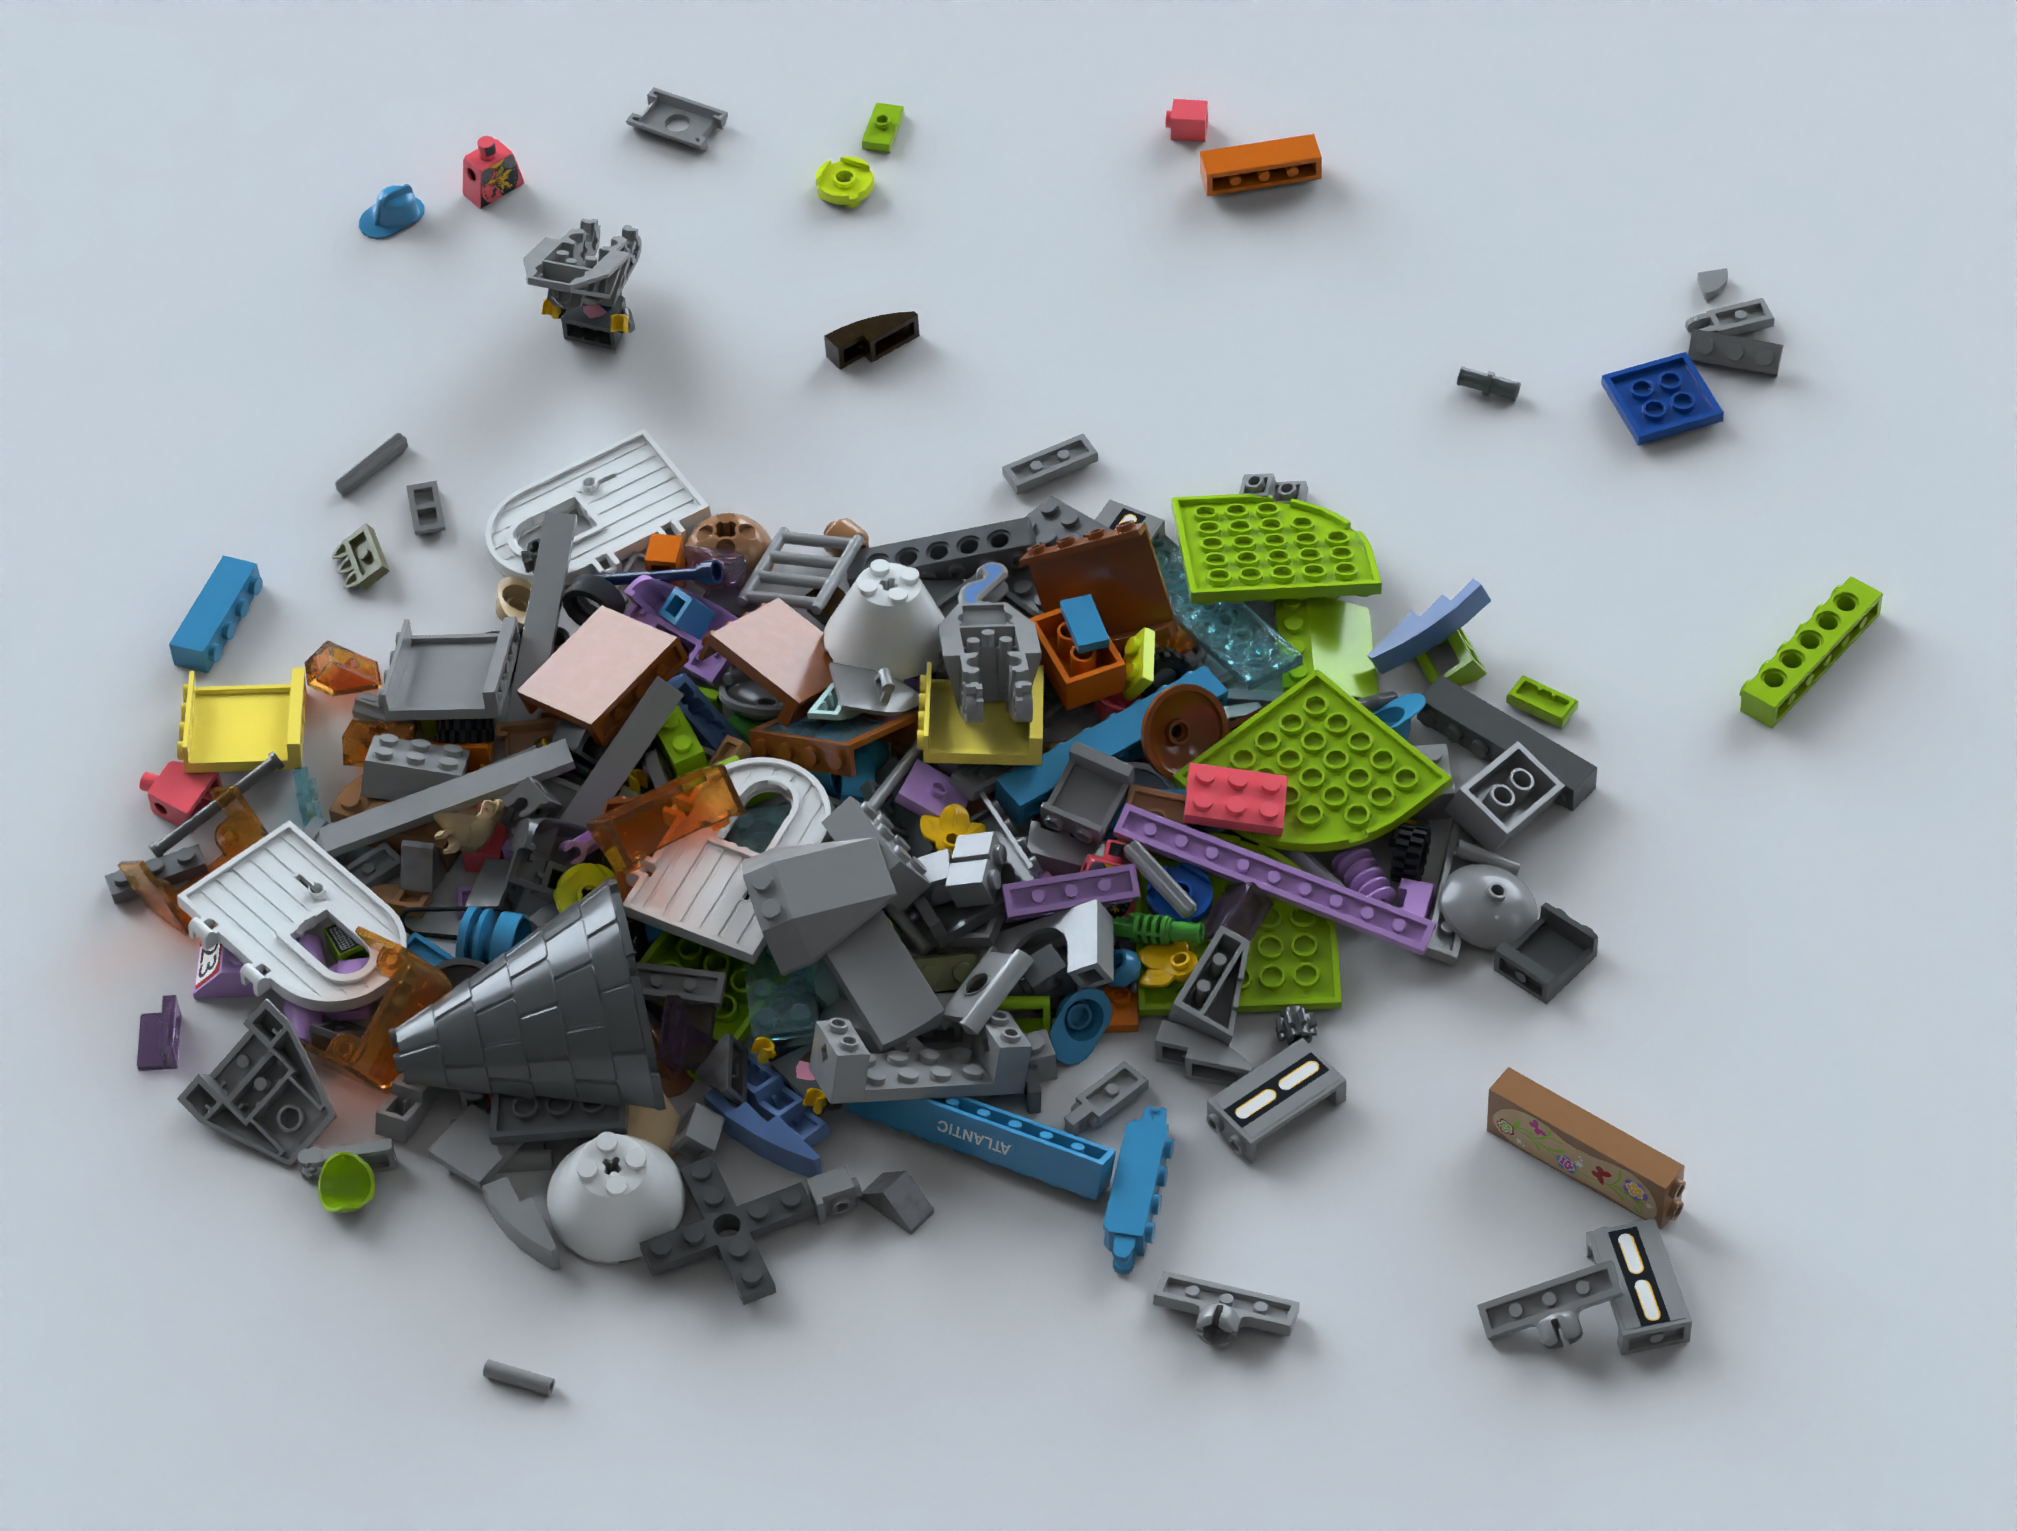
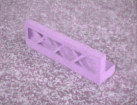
[1002,863,1140,923]

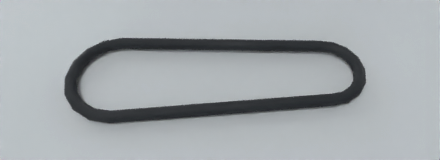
[400,906,512,940]

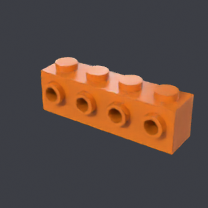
[1200,134,1322,196]

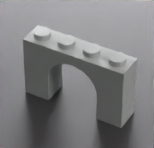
[979,899,1114,1015]

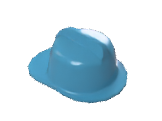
[359,184,424,239]
[1373,693,1426,740]
[1049,988,1112,1065]

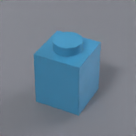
[658,587,717,640]

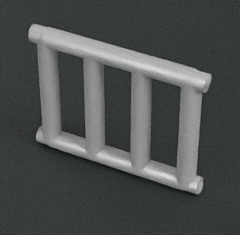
[736,527,864,615]

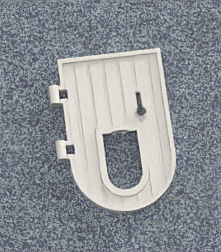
[485,429,711,585]
[623,757,831,965]
[177,820,407,1012]

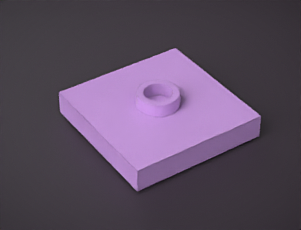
[894,759,969,817]

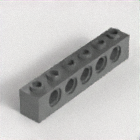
[847,517,1036,588]

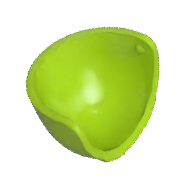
[318,1151,375,1213]

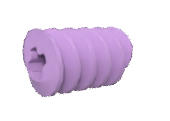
[1332,848,1396,904]

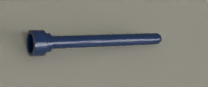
[593,560,723,586]

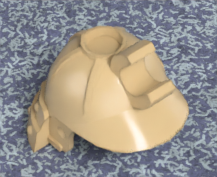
[433,799,508,855]

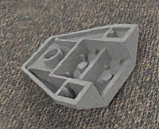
[742,837,898,976]
[177,999,338,1167]

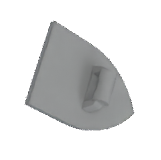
[829,662,919,716]

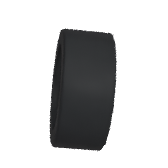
[562,574,626,626]

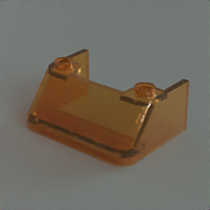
[585,764,747,875]
[117,786,269,937]
[300,926,452,1094]

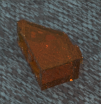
[304,640,381,697]

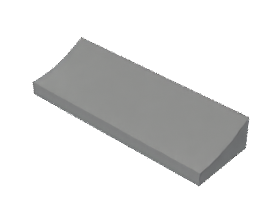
[823,909,945,1052]

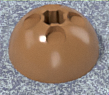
[684,513,774,590]

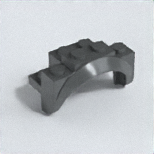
[505,818,629,922]

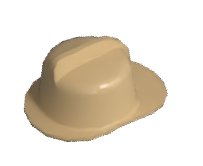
[495,577,532,629]

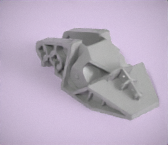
[523,219,642,309]
[938,602,1041,724]

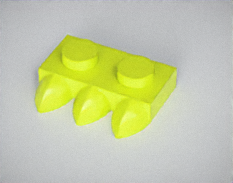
[1122,627,1155,701]

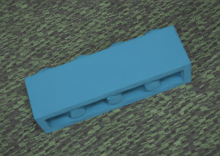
[169,555,263,673]

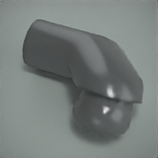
[1357,691,1398,711]

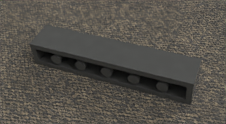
[1417,676,1597,812]

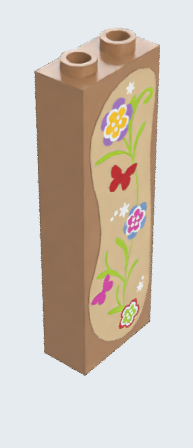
[1487,1067,1686,1230]

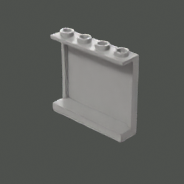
[378,617,521,721]

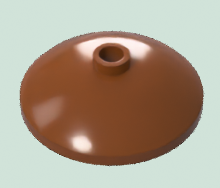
[1141,684,1229,780]

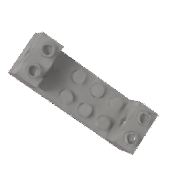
[809,1010,1032,1104]

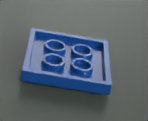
[1601,352,1724,445]

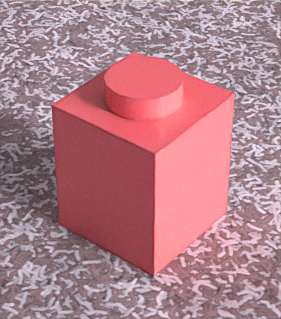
[1165,99,1208,142]

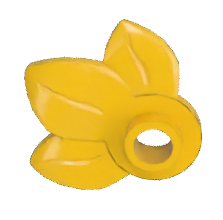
[920,804,986,855]
[1137,941,1198,988]

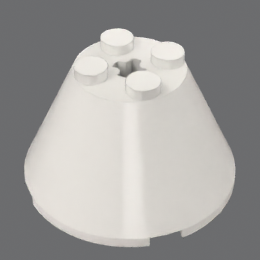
[824,559,945,683]
[547,1132,686,1264]

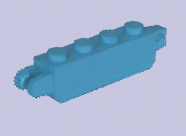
[1103,1106,1174,1275]

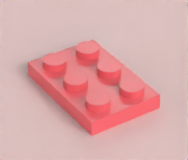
[1183,762,1288,836]

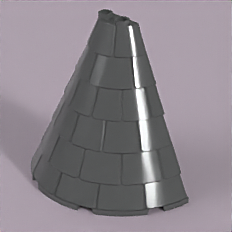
[388,877,666,1111]

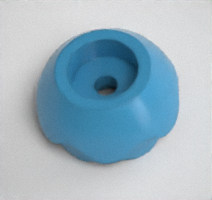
[1107,949,1141,989]

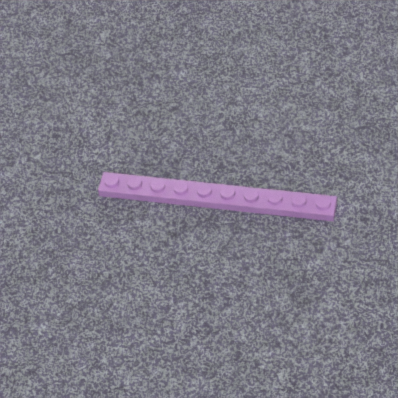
[1113,803,1436,956]

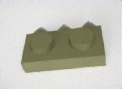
[332,523,390,589]

